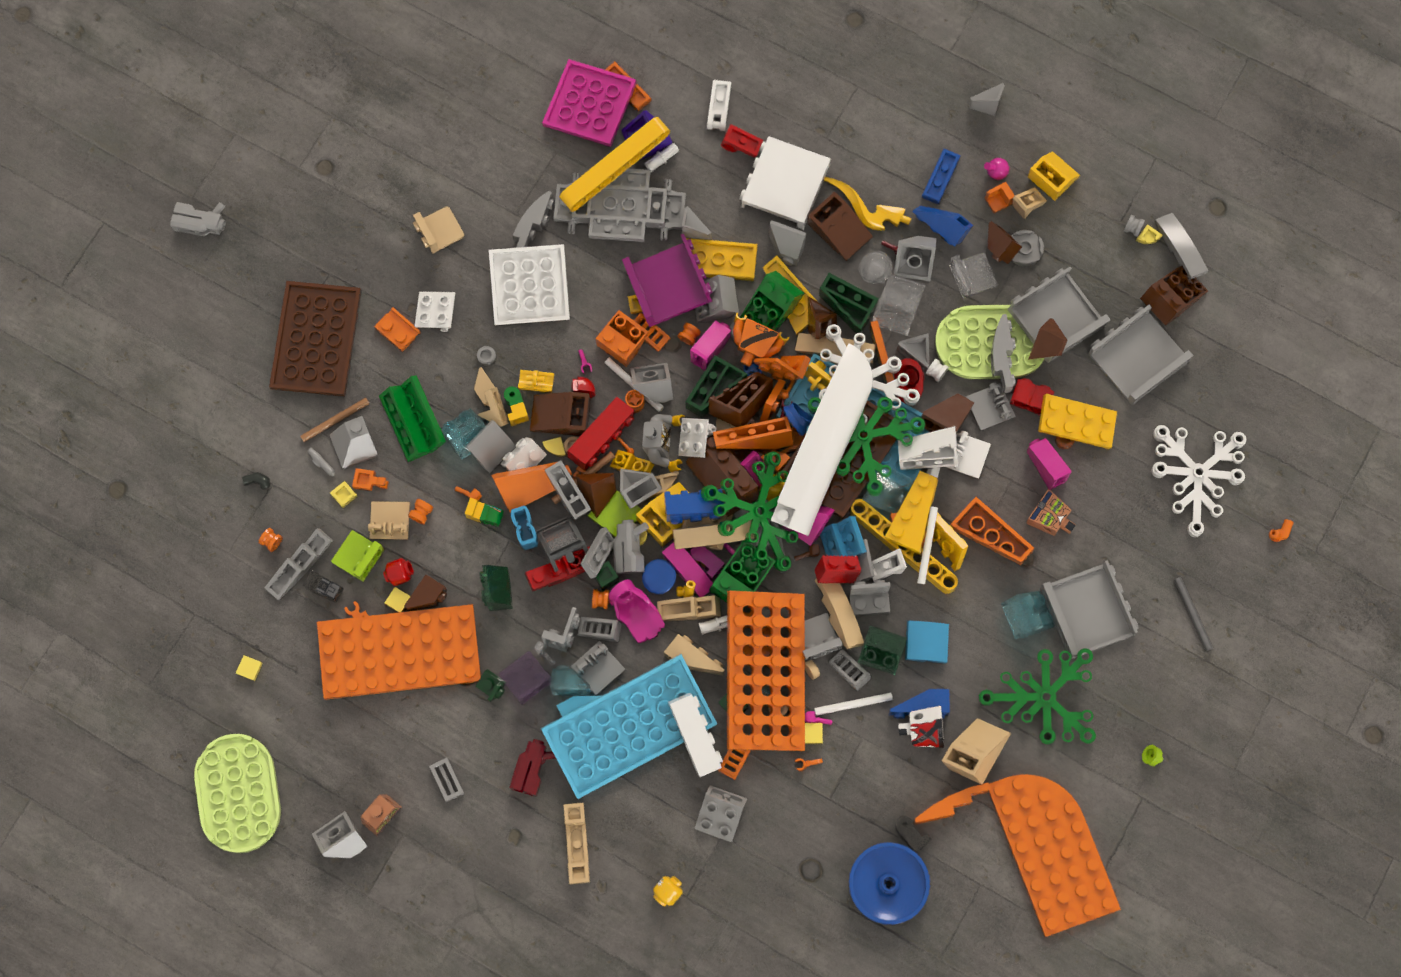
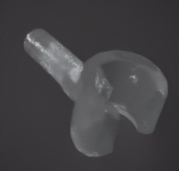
[534,641,556,666]

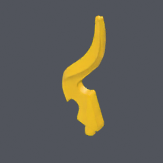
[824,177,912,231]

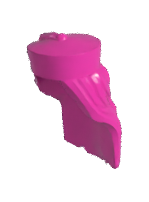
[609,579,665,643]

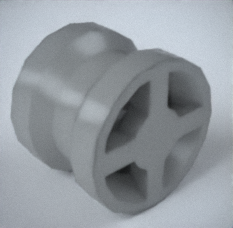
[1124,215,1145,237]

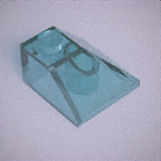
[862,464,915,513]
[550,666,592,696]

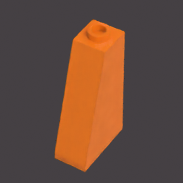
[491,462,572,513]

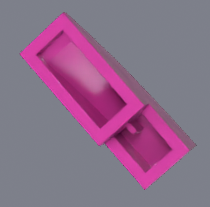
[662,542,713,597]

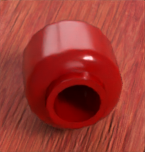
[383,558,414,586]

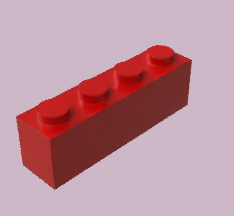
[567,397,635,471]

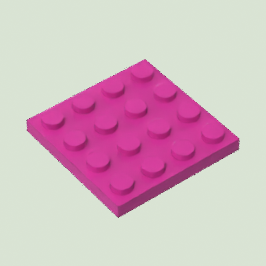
[542,59,637,147]

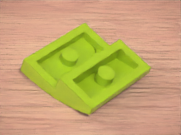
[588,490,641,538]

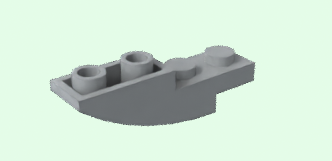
[513,191,555,248]
[991,314,1016,393]

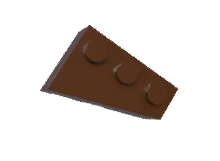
[709,372,773,427]

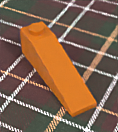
[713,417,793,449]

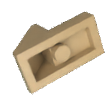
[1013,187,1047,219]
[478,387,509,427]

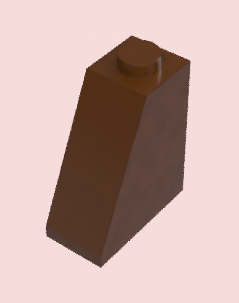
[917,393,975,434]

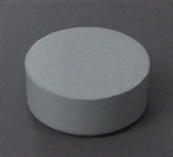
[477,346,496,366]

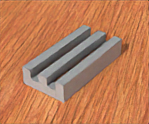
[429,758,464,802]

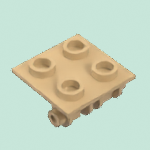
[368,501,410,540]

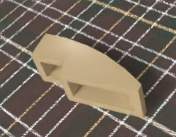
[657,595,721,621]

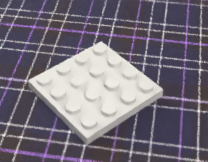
[489,244,570,325]

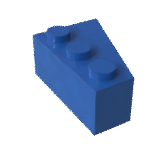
[664,489,724,524]

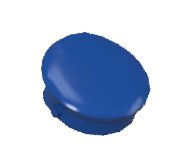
[784,402,813,436]
[642,559,676,594]

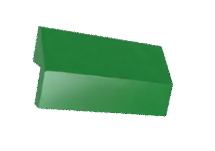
[379,376,446,462]

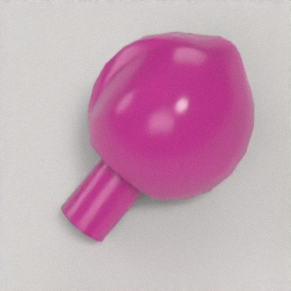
[984,158,1010,180]

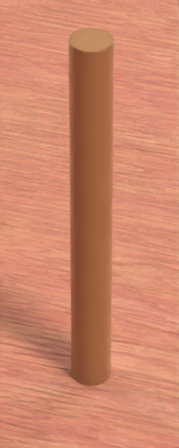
[300,398,370,442]
[551,451,615,505]

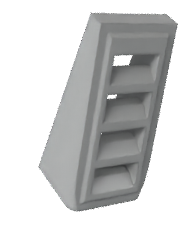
[578,617,622,642]
[828,649,871,691]

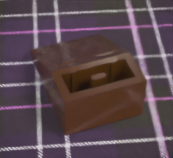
[807,191,873,261]
[1140,265,1208,326]
[530,392,591,436]

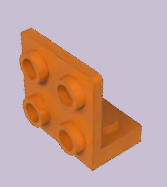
[753,355,811,381]

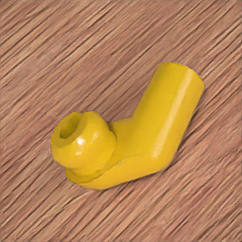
[676,580,696,598]

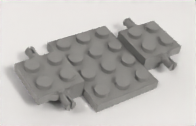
[554,169,686,242]

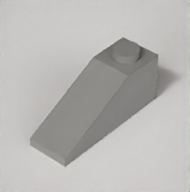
[545,460,591,521]

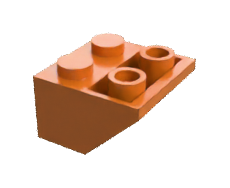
[596,310,649,367]

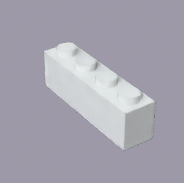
[668,693,723,777]

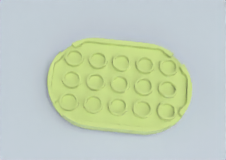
[935,305,1044,379]
[194,734,281,853]

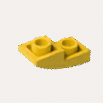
[610,450,654,473]

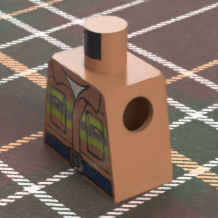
[1026,489,1076,536]
[361,794,402,836]

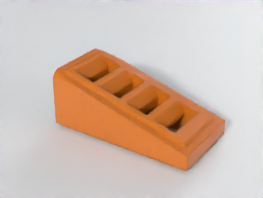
[634,313,671,352]
[718,750,751,780]

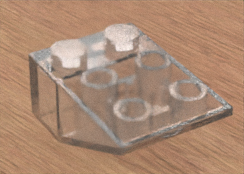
[873,273,926,336]

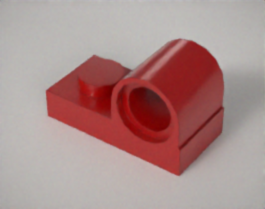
[721,124,763,158]

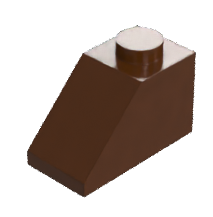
[988,221,1022,264]
[404,574,447,611]

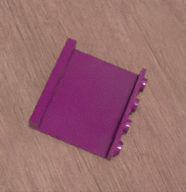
[622,233,713,327]

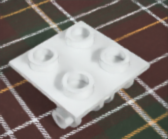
[415,292,455,332]
[678,418,716,458]
[946,431,991,479]

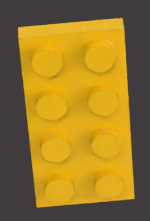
[1038,394,1117,449]

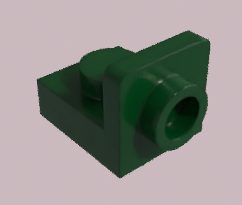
[475,669,506,702]

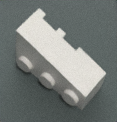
[898,426,958,470]

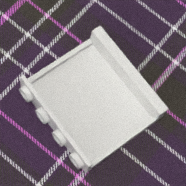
[739,136,831,230]

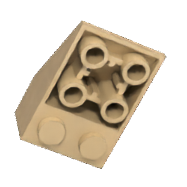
[942,718,1011,785]

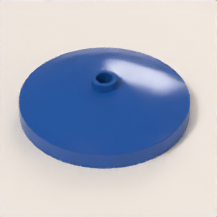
[849,843,930,925]

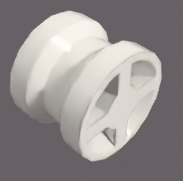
[926,359,949,382]

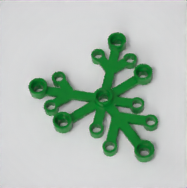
[808,397,925,497]
[701,452,798,571]
[979,648,1096,744]

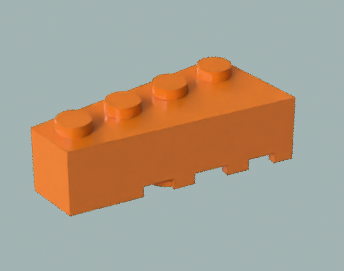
[950,497,1034,565]

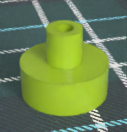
[1142,745,1163,766]

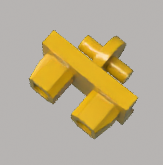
[804,360,835,391]
[518,370,554,393]

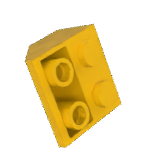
[1028,151,1080,201]

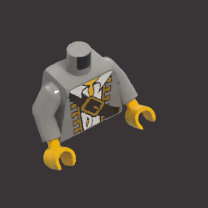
[642,414,685,472]

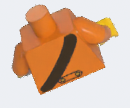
[733,313,789,367]

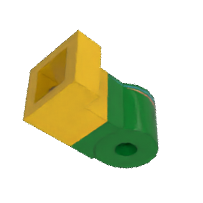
[504,386,529,426]
[465,498,504,526]

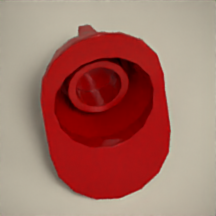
[894,358,924,403]

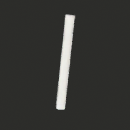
[605,357,664,412]
[917,506,938,584]
[814,693,893,716]

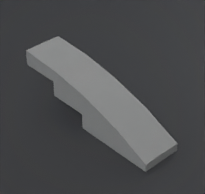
[1155,213,1208,280]
[264,528,333,600]

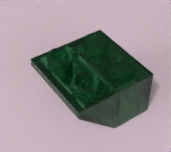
[479,565,513,611]
[858,626,907,675]

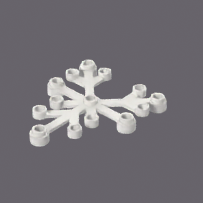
[818,324,920,425]
[1151,425,1246,537]

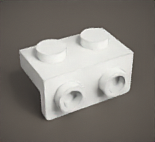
[501,437,547,471]

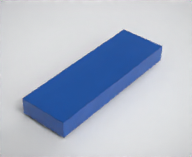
[922,149,961,205]

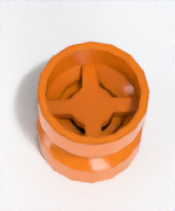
[625,390,645,413]
[408,499,434,525]

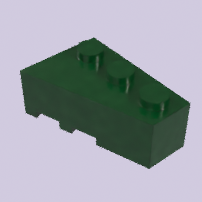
[819,273,879,334]
[685,355,748,418]

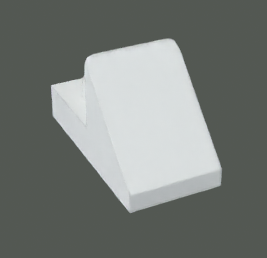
[872,549,907,581]

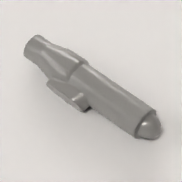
[307,448,335,477]

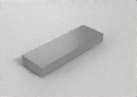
[581,527,614,578]

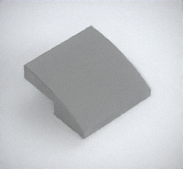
[465,420,516,473]

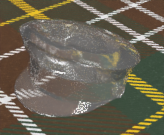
[859,251,893,284]

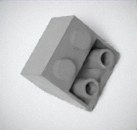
[695,275,739,323]

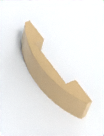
[564,803,590,884]

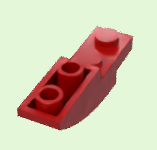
[525,546,590,592]

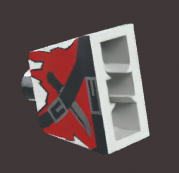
[898,706,944,748]

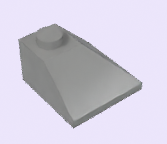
[769,220,806,266]
[893,236,936,281]
[630,363,673,403]
[330,416,378,469]
[312,811,368,858]

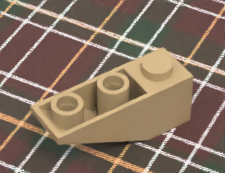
[664,634,725,676]

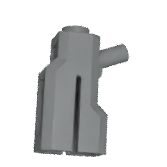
[170,202,226,236]
[613,520,649,574]

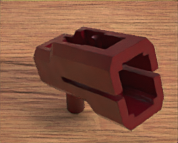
[509,739,556,797]

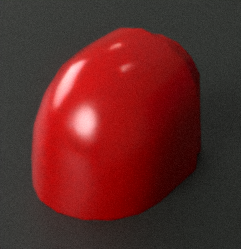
[571,376,596,399]

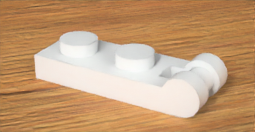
[707,80,731,131]

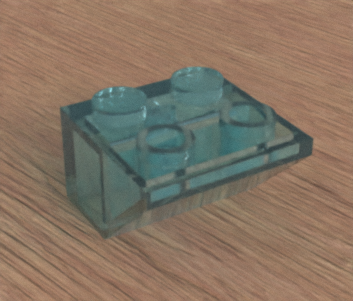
[440,408,485,460]
[1001,591,1055,639]

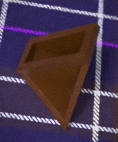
[808,296,837,339]
[1028,318,1067,360]
[576,473,617,518]

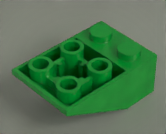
[740,271,804,331]
[709,540,776,609]

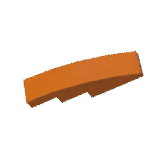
[913,782,990,825]

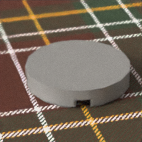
[1011,230,1044,267]

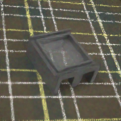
[536,515,588,572]

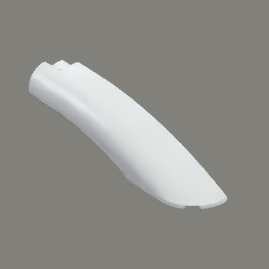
[771,344,873,536]

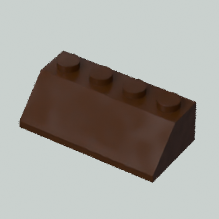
[686,435,759,517]

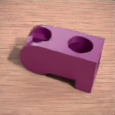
[690,546,725,581]

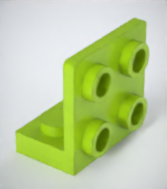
[331,530,384,582]

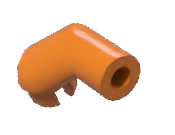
[1269,519,1294,542]

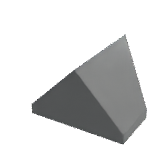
[968,83,1004,116]
[682,206,711,240]
[896,333,929,373]
[620,469,662,509]

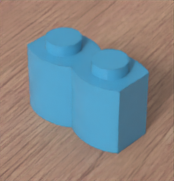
[511,505,538,551]

